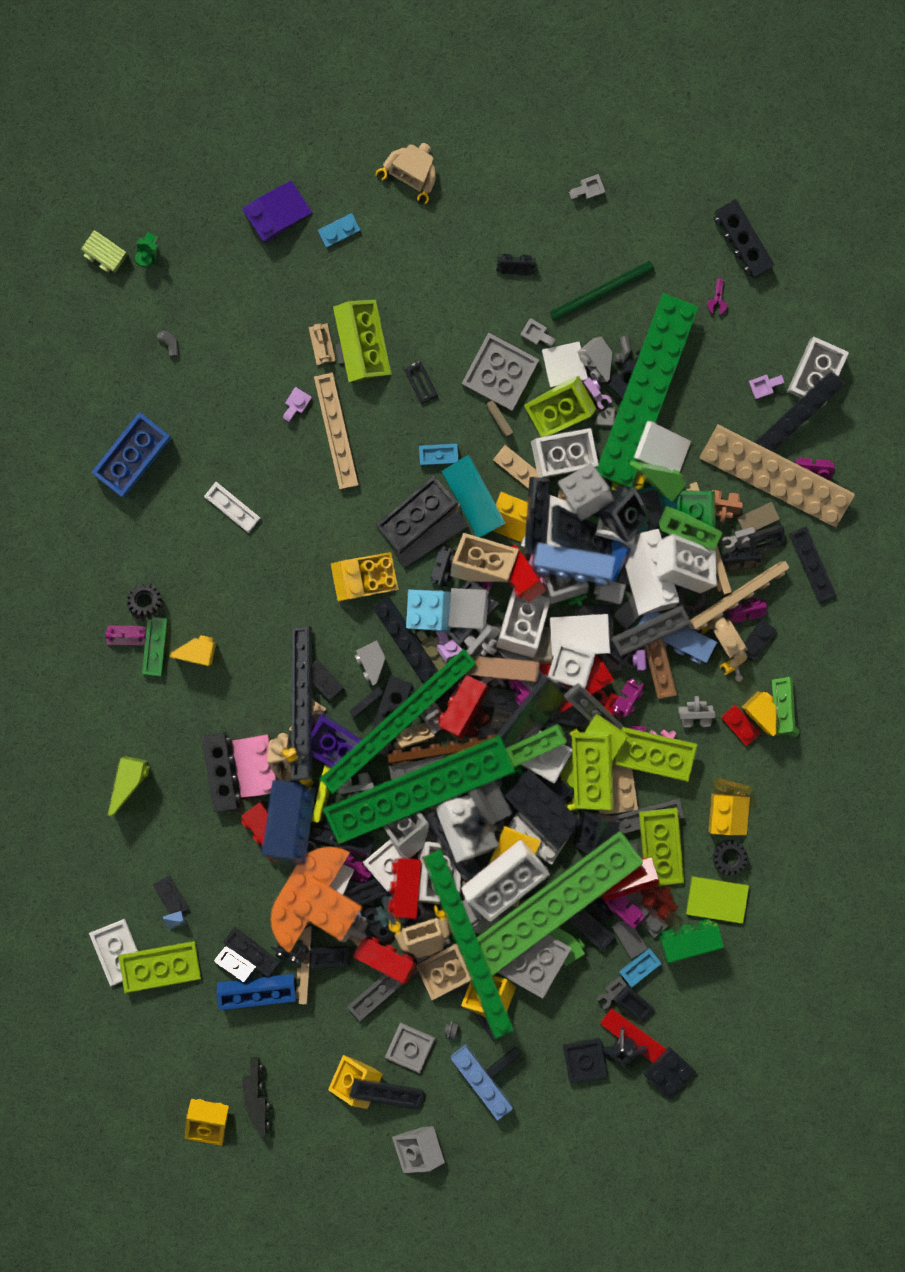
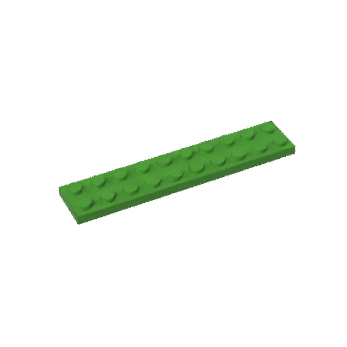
[477,831,644,975]

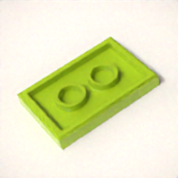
[686,876,749,923]

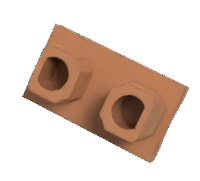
[712,490,743,523]

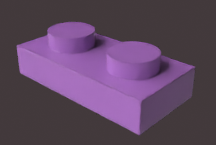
[633,650,647,670]

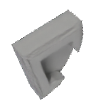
[595,407,615,427]

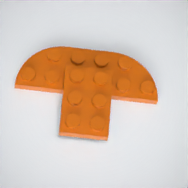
[271,847,362,953]

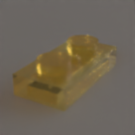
[712,777,753,797]

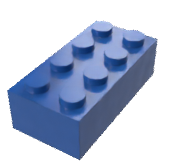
[91,412,172,498]

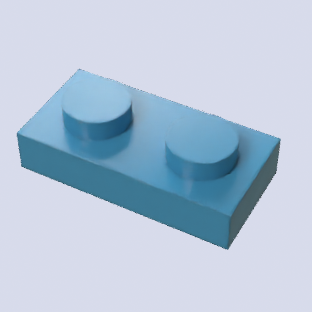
[318,213,361,248]
[419,444,458,465]
[619,948,662,987]

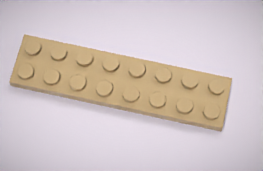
[700,424,855,527]

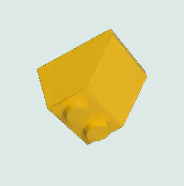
[493,492,528,543]
[170,636,216,665]
[741,691,776,736]
[708,794,750,835]
[461,975,516,1017]
[328,1055,383,1109]
[184,1099,229,1146]

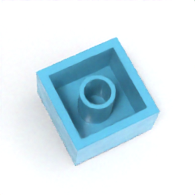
[406,590,451,631]

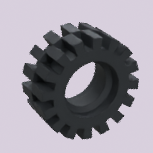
[126,583,163,621]
[676,585,709,614]
[712,840,748,875]

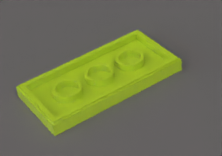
[560,714,629,788]
[613,727,697,782]
[572,732,614,810]
[639,808,684,886]
[118,941,201,993]

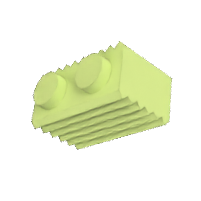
[81,230,128,273]

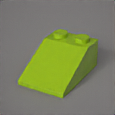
[524,375,596,437]
[108,756,150,816]

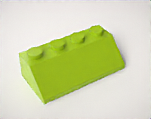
[333,300,391,382]

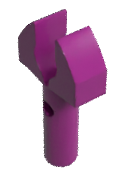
[707,278,727,315]

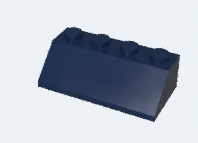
[262,780,316,866]

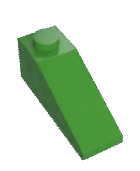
[630,461,687,501]
[659,506,722,550]
[548,927,585,966]

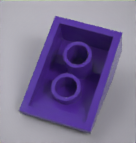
[242,181,313,244]
[312,713,362,779]

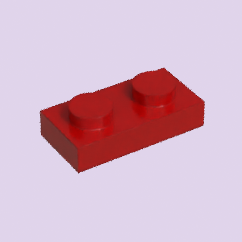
[721,705,761,746]

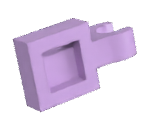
[748,375,784,399]
[583,377,612,410]
[283,387,312,422]
[436,630,462,663]

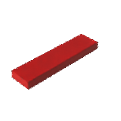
[600,1008,666,1063]

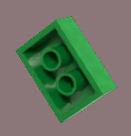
[659,919,724,963]

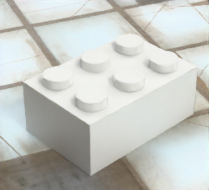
[787,337,849,407]
[531,428,598,478]
[657,534,716,593]
[496,588,550,658]
[436,795,498,863]
[418,842,461,905]

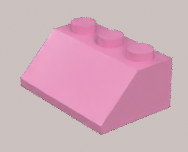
[231,734,277,797]

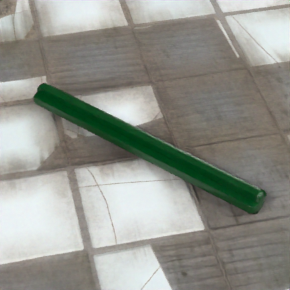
[550,261,655,321]

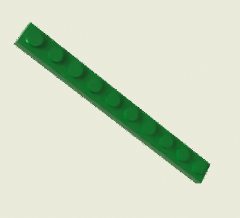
[319,649,476,793]
[422,850,513,1038]

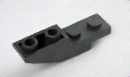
[242,1057,270,1137]

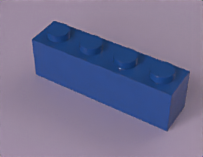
[217,974,296,1010]

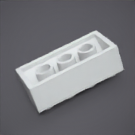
[621,529,679,616]
[461,840,549,922]

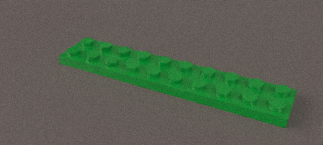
[596,293,699,487]
[323,735,515,844]

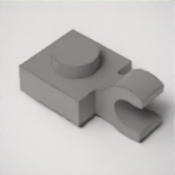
[569,174,605,200]
[520,318,555,347]
[722,527,755,553]

